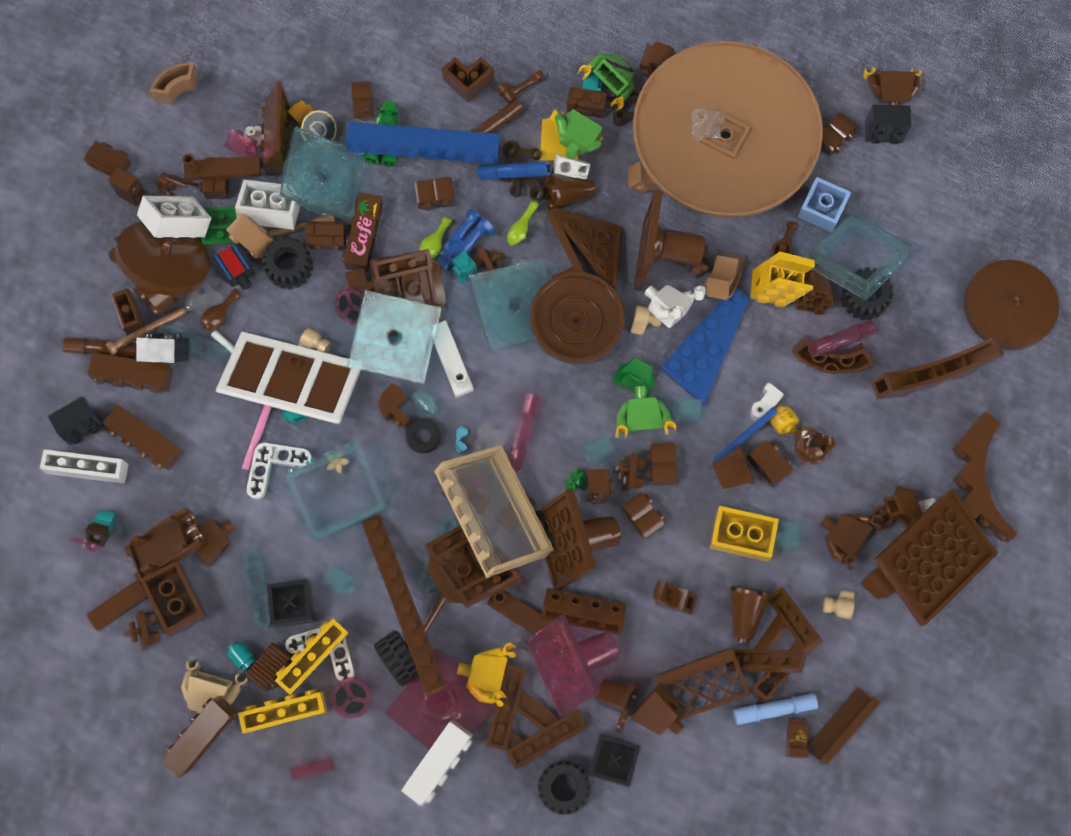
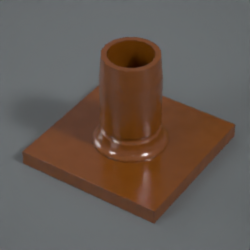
[633,190,705,291]
[535,489,621,589]

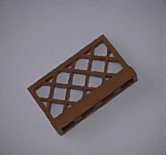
[655,646,751,721]

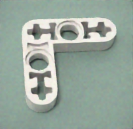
[247,443,312,500]
[286,628,355,683]

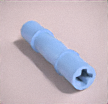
[733,692,818,725]

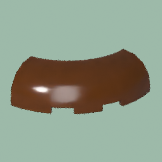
[792,335,875,374]

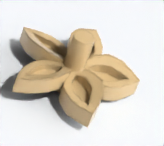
[327,450,349,474]

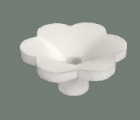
[242,126,264,147]

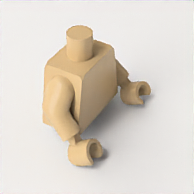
[181,660,248,713]

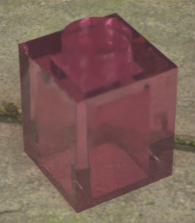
[224,129,258,157]

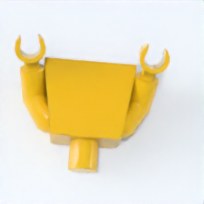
[457,643,516,707]

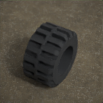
[262,236,313,289]
[841,267,894,320]
[374,630,419,687]
[538,760,591,815]

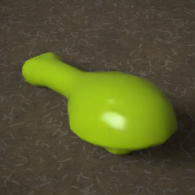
[507,201,539,246]
[419,217,452,259]

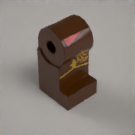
[786,718,808,758]

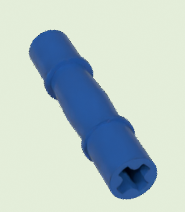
[477,161,552,180]

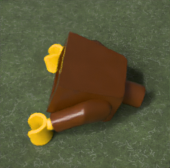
[863,67,922,105]

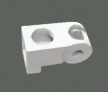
[552,153,591,179]
[750,383,784,421]

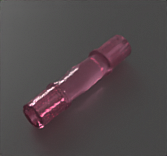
[808,320,877,357]
[508,393,540,472]

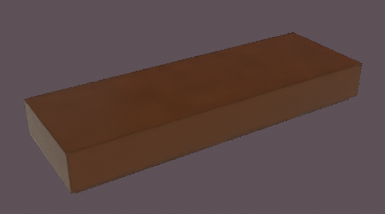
[86,580,148,632]

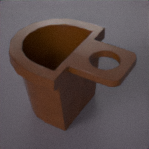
[712,444,755,489]
[595,679,639,733]

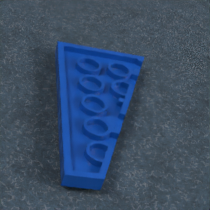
[660,287,750,406]

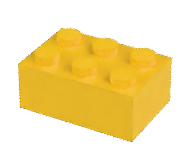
[709,506,779,562]

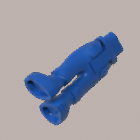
[436,209,496,271]

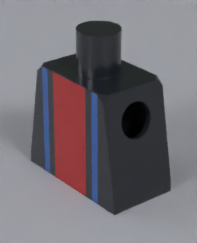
[208,242,254,290]

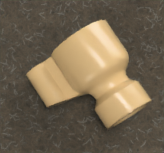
[630,305,661,335]
[298,327,332,353]
[822,590,854,620]

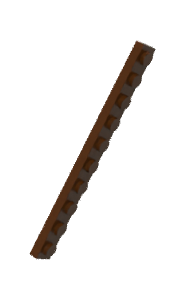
[361,514,447,696]

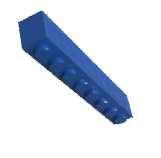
[346,122,500,164]

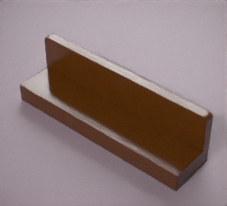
[807,687,881,765]

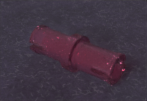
[290,757,335,781]

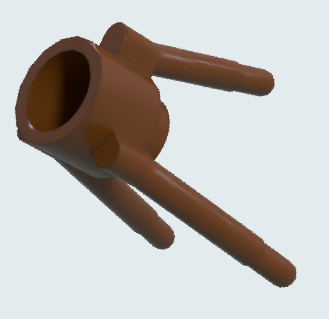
[157,172,198,196]

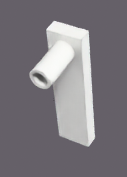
[428,320,474,397]

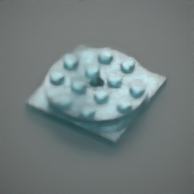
[279,127,364,222]
[468,258,549,352]
[347,290,441,384]

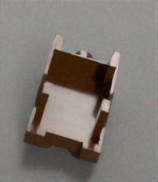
[124,507,205,583]

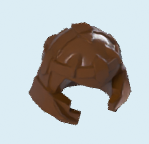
[794,426,836,466]

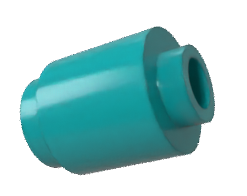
[227,641,257,672]

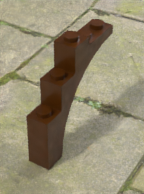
[870,337,1004,399]
[952,411,1017,543]

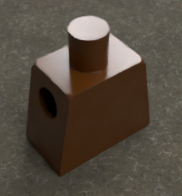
[196,519,236,567]
[631,683,684,735]

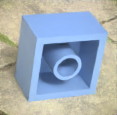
[798,177,851,233]

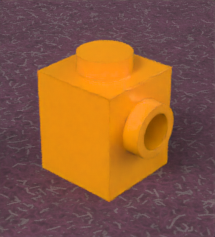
[288,100,314,129]

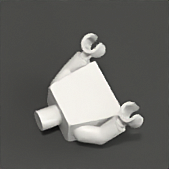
[645,285,706,328]

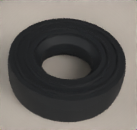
[405,418,441,453]

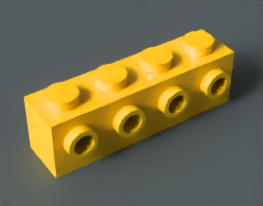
[275,619,349,695]
[238,689,327,734]

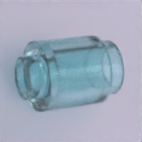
[410,388,439,417]

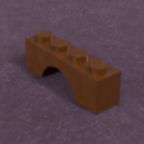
[883,488,923,528]

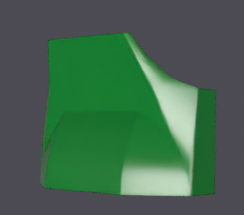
[612,358,655,397]

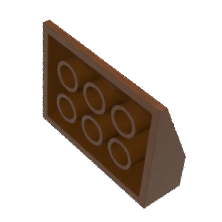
[260,81,290,176]

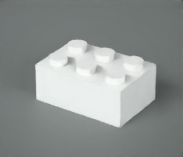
[235,180,302,230]
[137,196,211,238]

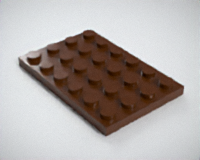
[874,488,998,626]

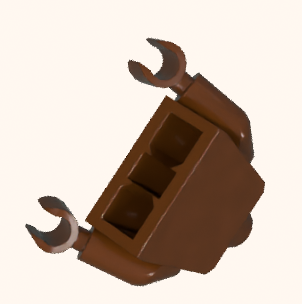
[820,513,885,570]

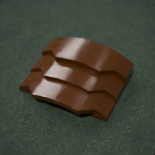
[370,249,446,337]
[425,520,520,608]

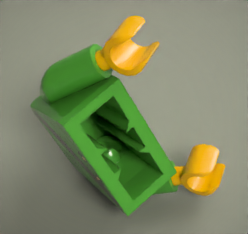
[577,53,635,112]

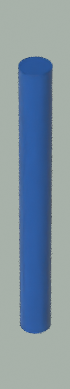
[713,407,778,461]

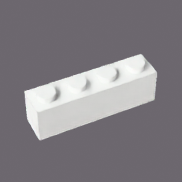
[40,449,128,484]
[401,720,473,806]

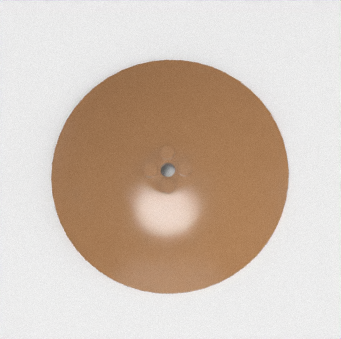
[633,41,823,217]

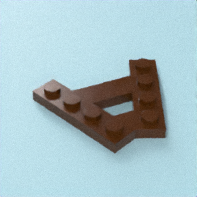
[727,586,823,673]
[485,664,588,769]

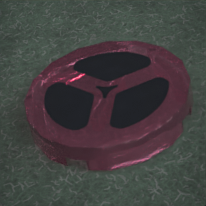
[335,286,371,325]
[330,677,372,719]

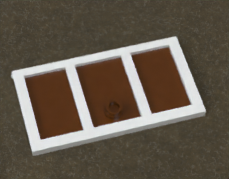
[216,332,363,424]

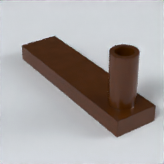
[182,154,261,181]
[546,209,584,278]
[486,591,566,647]

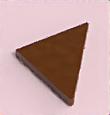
[551,207,622,290]

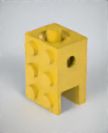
[750,252,815,307]

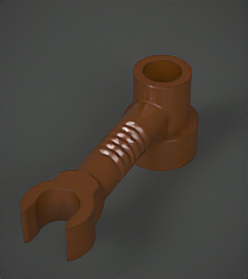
[496,70,545,104]

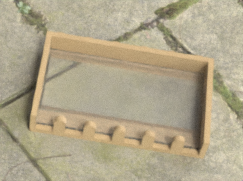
[434,445,554,578]

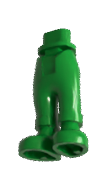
[363,101,399,167]

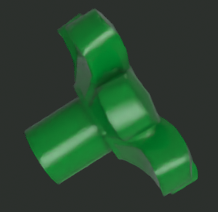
[565,468,586,492]

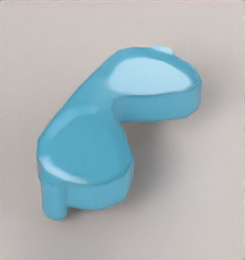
[456,426,468,454]

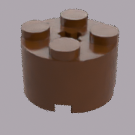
[639,42,679,78]
[133,284,178,316]

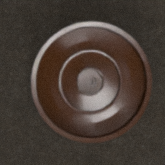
[115,221,210,296]
[964,260,1059,350]
[530,272,624,364]

